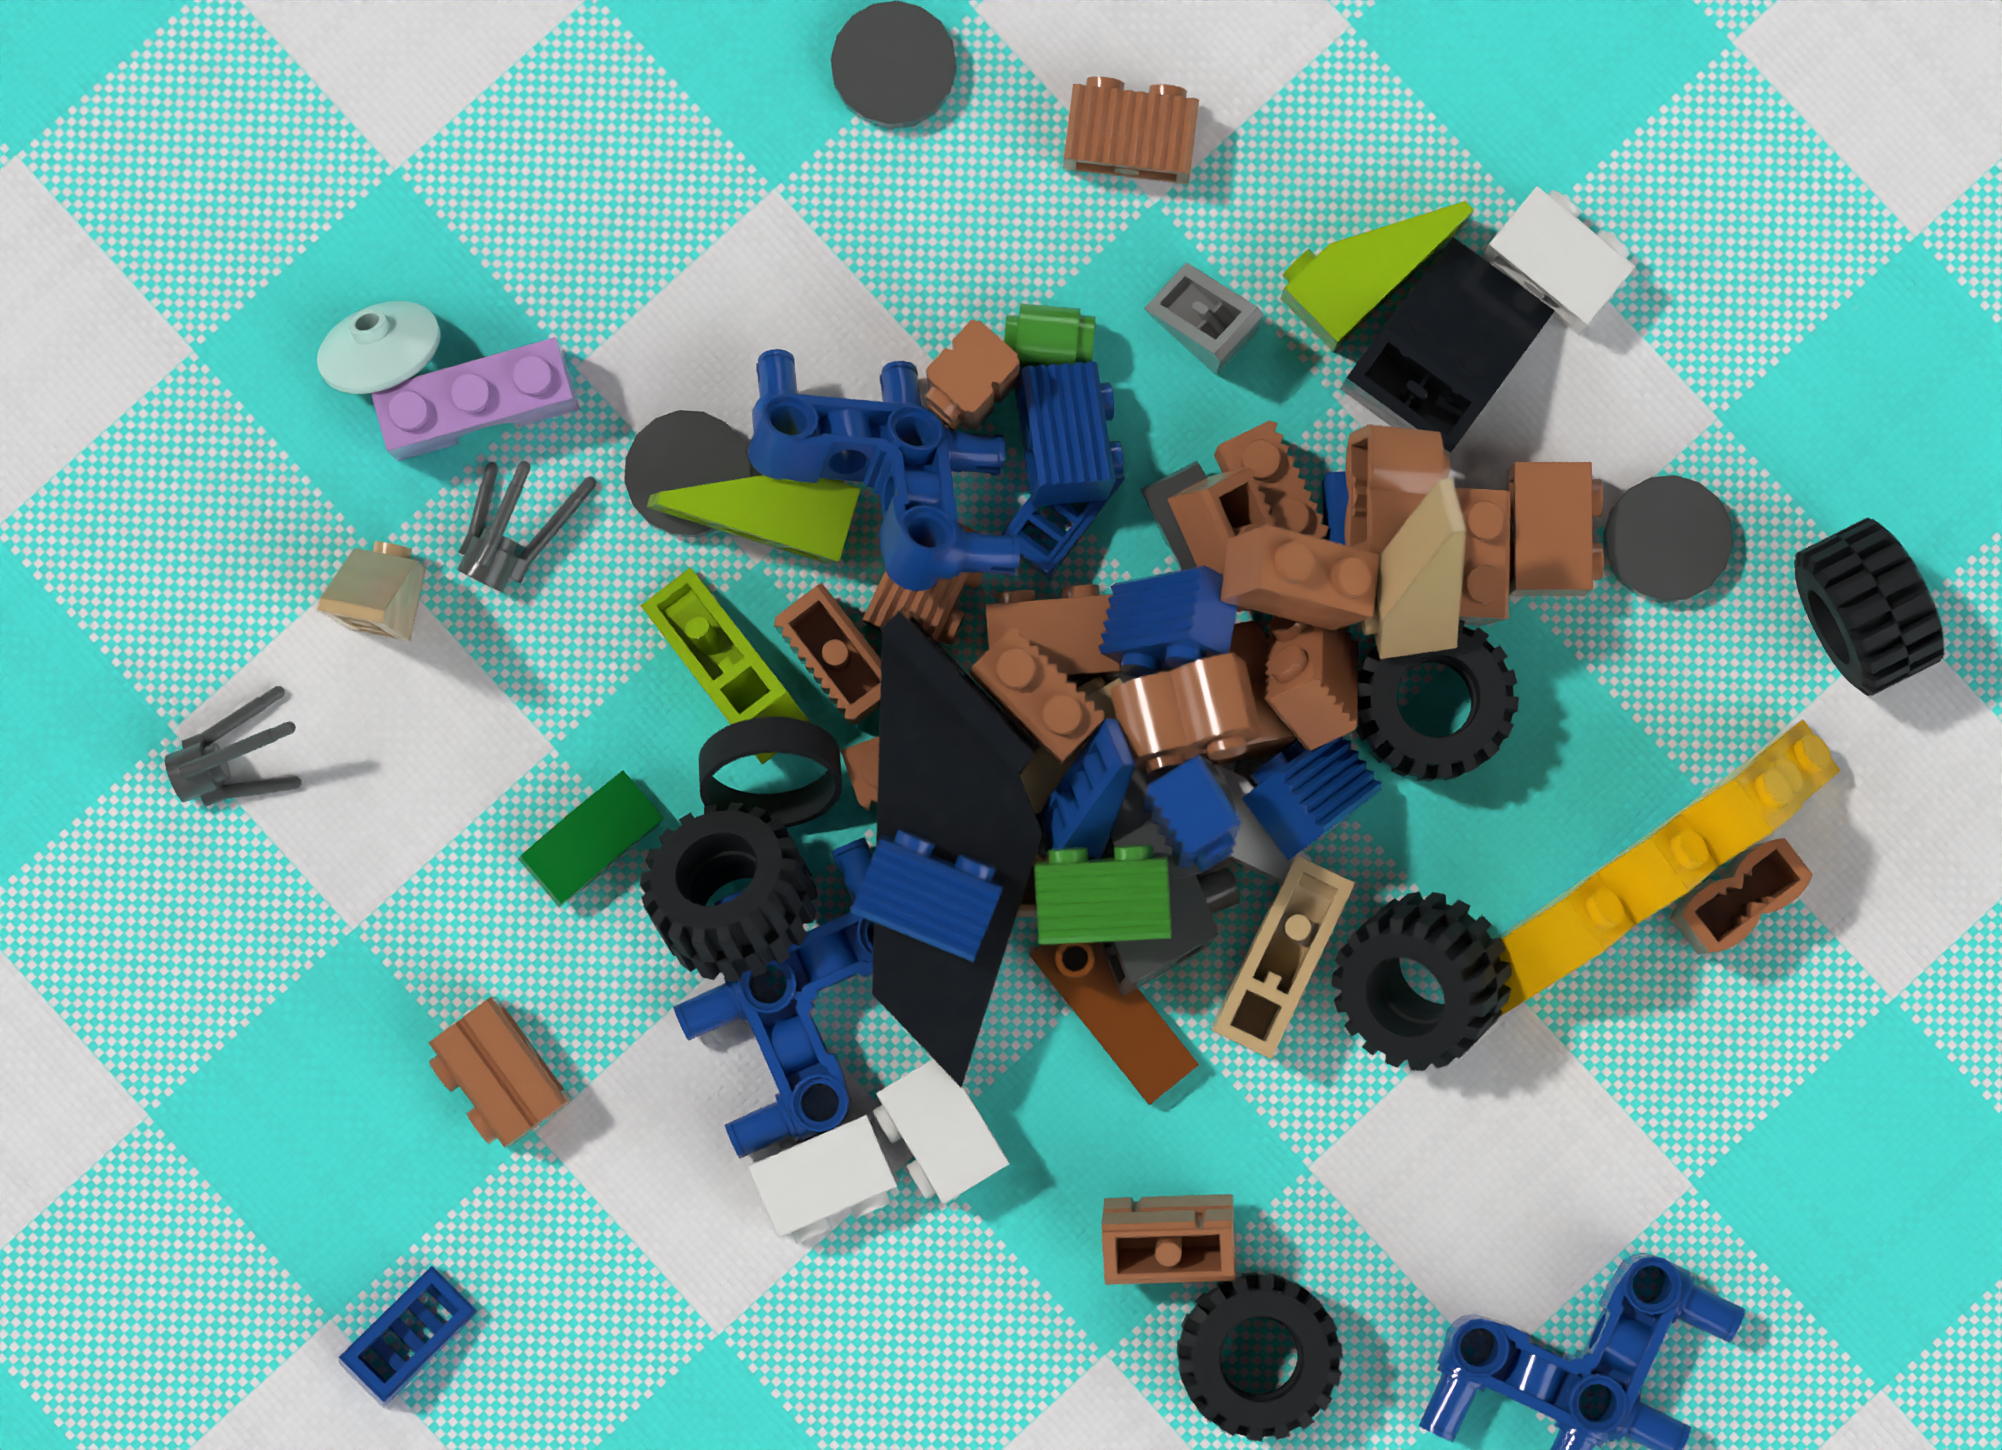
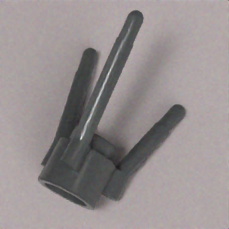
[457,461,596,592]
[165,686,302,807]

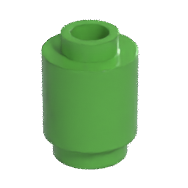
[1004,303,1096,368]

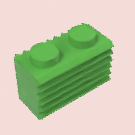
[1035,844,1172,944]

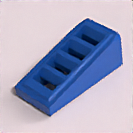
[1001,477,1125,580]
[1040,719,1136,858]
[338,1266,477,1408]

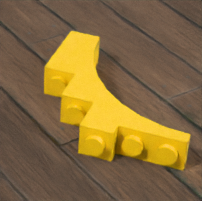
[1496,719,1841,1017]

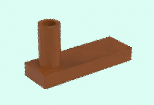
[1029,942,1199,1105]

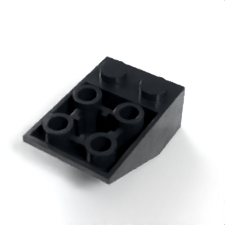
[1341,237,1555,456]

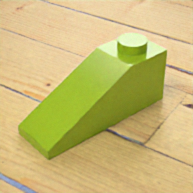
[1280,201,1474,352]
[647,475,861,564]
[640,567,811,765]

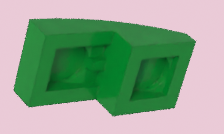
[518,770,664,908]

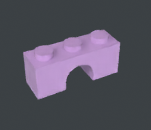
[371,337,580,461]

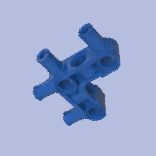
[748,349,1021,591]
[673,837,873,1159]
[1419,1253,1745,1450]

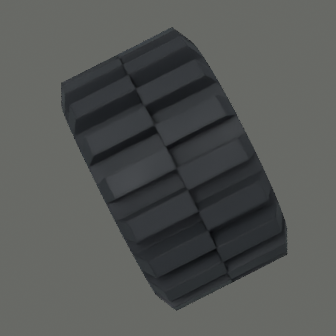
[1794,517,1944,696]
[1356,620,1519,782]
[640,802,817,982]
[1332,892,1512,1071]
[1177,1272,1343,1441]

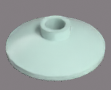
[317,301,441,394]

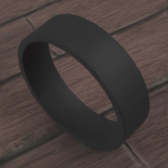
[699,717,842,828]

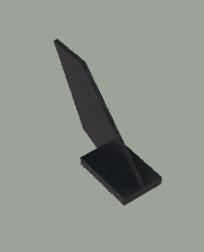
[872,607,1043,1088]

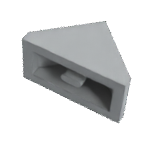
[1144,262,1264,375]

